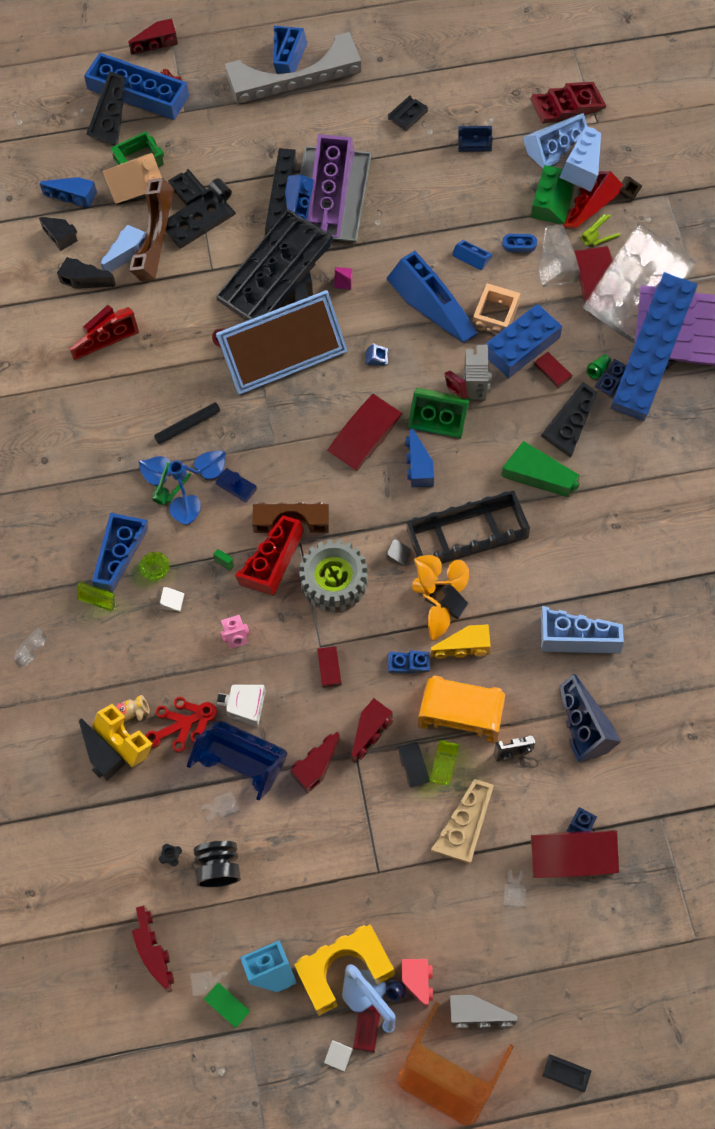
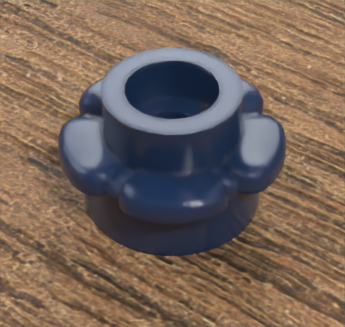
[386,980,406,1002]

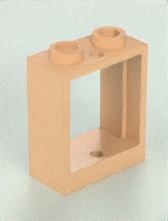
[473,283,521,335]

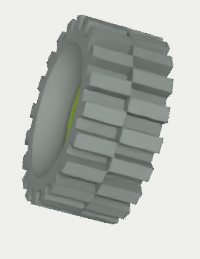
[299,539,368,612]

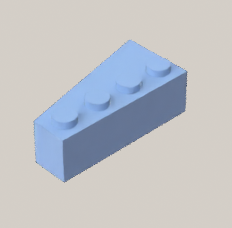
[560,126,601,191]
[541,606,624,653]

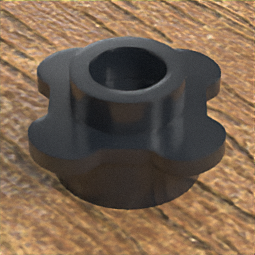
[159,844,182,867]

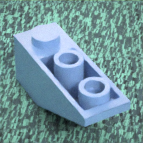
[101,225,146,272]

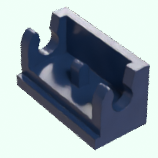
[458,126,493,152]

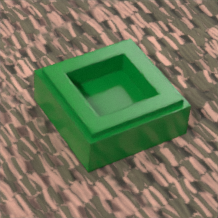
[213,549,234,571]

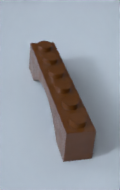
[129,178,174,281]

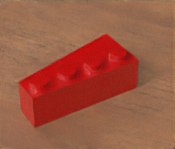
[235,516,304,596]

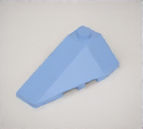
[523,113,587,168]

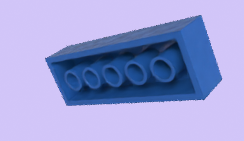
[84,53,189,120]

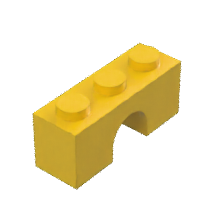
[92,704,152,767]

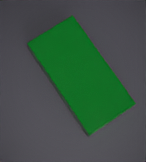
[203,982,250,1028]

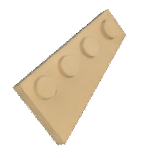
[431,779,494,864]

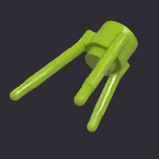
[581,214,620,247]

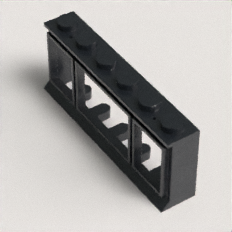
[406,490,530,564]

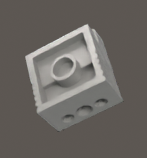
[464,345,492,400]

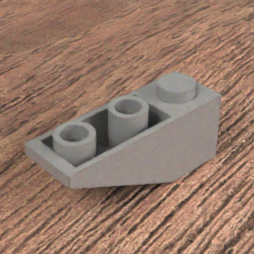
[449,995,518,1029]

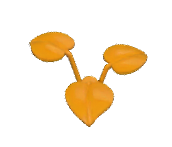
[412,555,469,640]

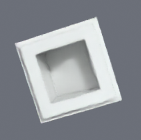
[160,587,184,612]
[324,1040,353,1072]

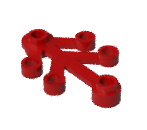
[145,697,217,753]

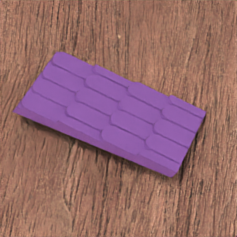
[635,285,715,366]

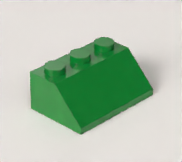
[531,165,575,225]
[408,388,470,438]

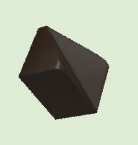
[619,176,643,201]

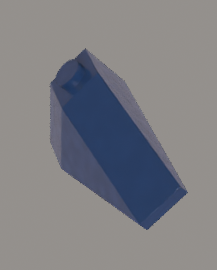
[560,674,621,763]

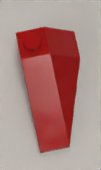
[564,171,623,228]
[69,307,139,360]

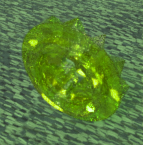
[139,552,170,581]

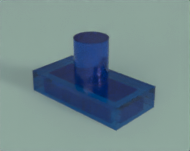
[216,468,257,503]

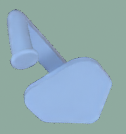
[342,964,395,1033]

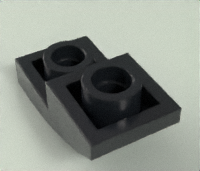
[397,742,430,787]

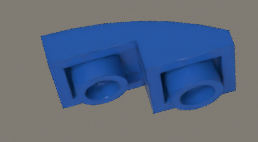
[388,650,430,673]

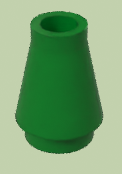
[586,354,611,379]

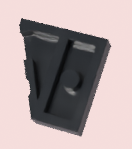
[493,736,535,762]

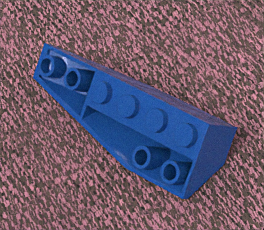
[387,250,478,343]

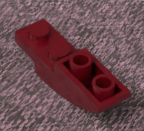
[131,905,174,992]

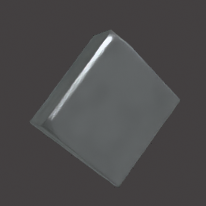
[387,539,411,566]

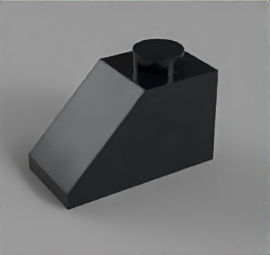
[39,217,78,251]

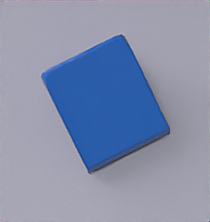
[366,344,388,365]

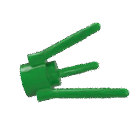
[151,462,191,505]

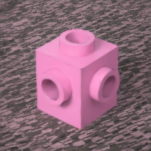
[220,615,250,649]

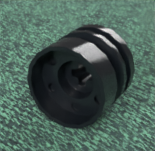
[193,841,241,888]

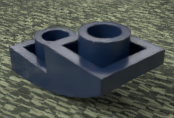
[595,359,627,396]
[566,807,597,832]

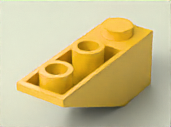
[431,624,491,659]

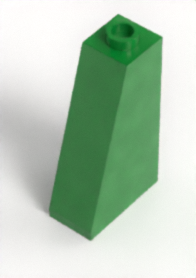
[501,441,580,497]

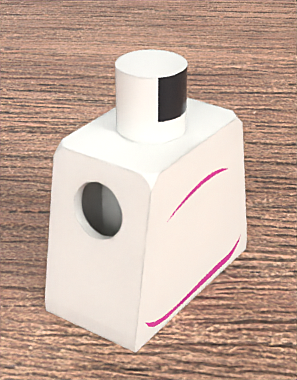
[217,685,266,727]

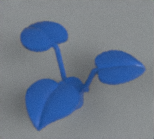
[139,451,226,525]

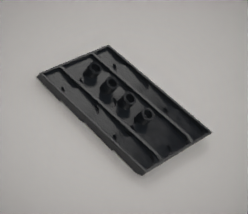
[216,209,334,321]

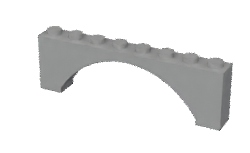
[225,32,361,104]

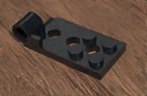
[165,178,236,249]

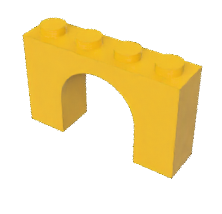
[294,924,396,1016]

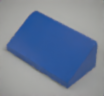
[452,240,493,270]

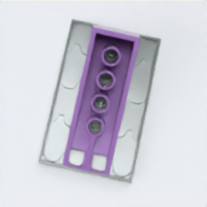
[300,134,372,242]

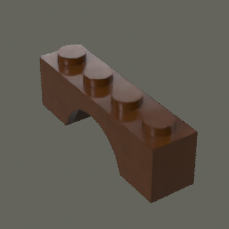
[252,502,329,533]

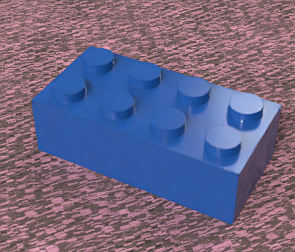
[485,303,562,379]

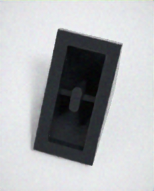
[425,585,468,619]

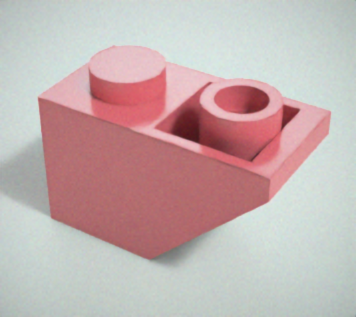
[402,959,433,1007]

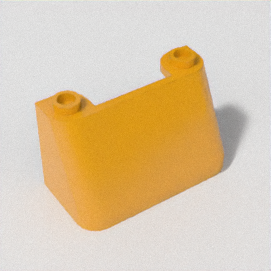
[418,676,506,743]

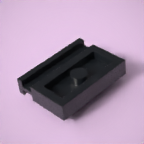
[388,95,428,131]
[168,169,206,206]

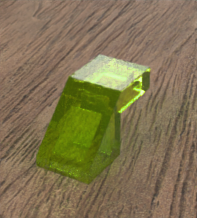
[430,740,459,786]

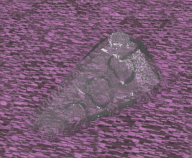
[539,224,579,287]

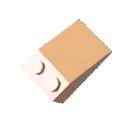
[103,153,162,204]

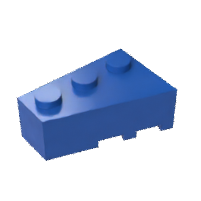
[273,26,308,74]

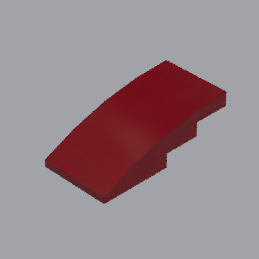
[530,82,606,124]
[573,246,624,316]
[327,394,403,471]
[531,830,619,878]

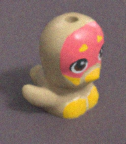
[116,695,150,721]

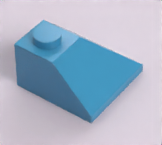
[240,940,297,992]

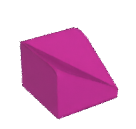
[334,267,353,289]

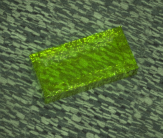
[77,582,115,611]

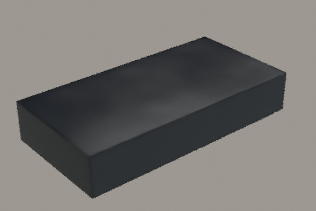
[542,1054,592,1093]

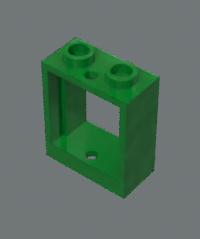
[111,131,164,167]

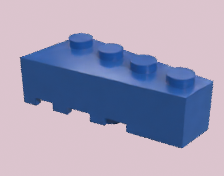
[92,513,148,594]

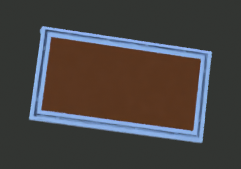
[216,290,348,394]

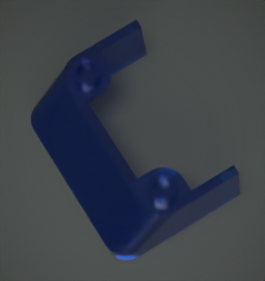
[186,721,288,801]

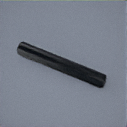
[154,402,220,444]

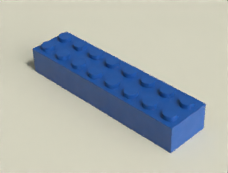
[610,272,698,421]

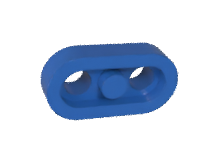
[502,234,537,252]

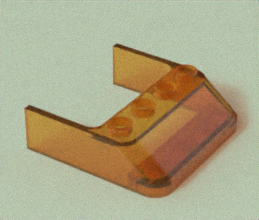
[398,1002,514,1126]

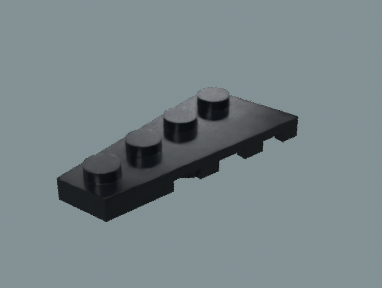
[86,71,126,146]
[541,382,598,458]

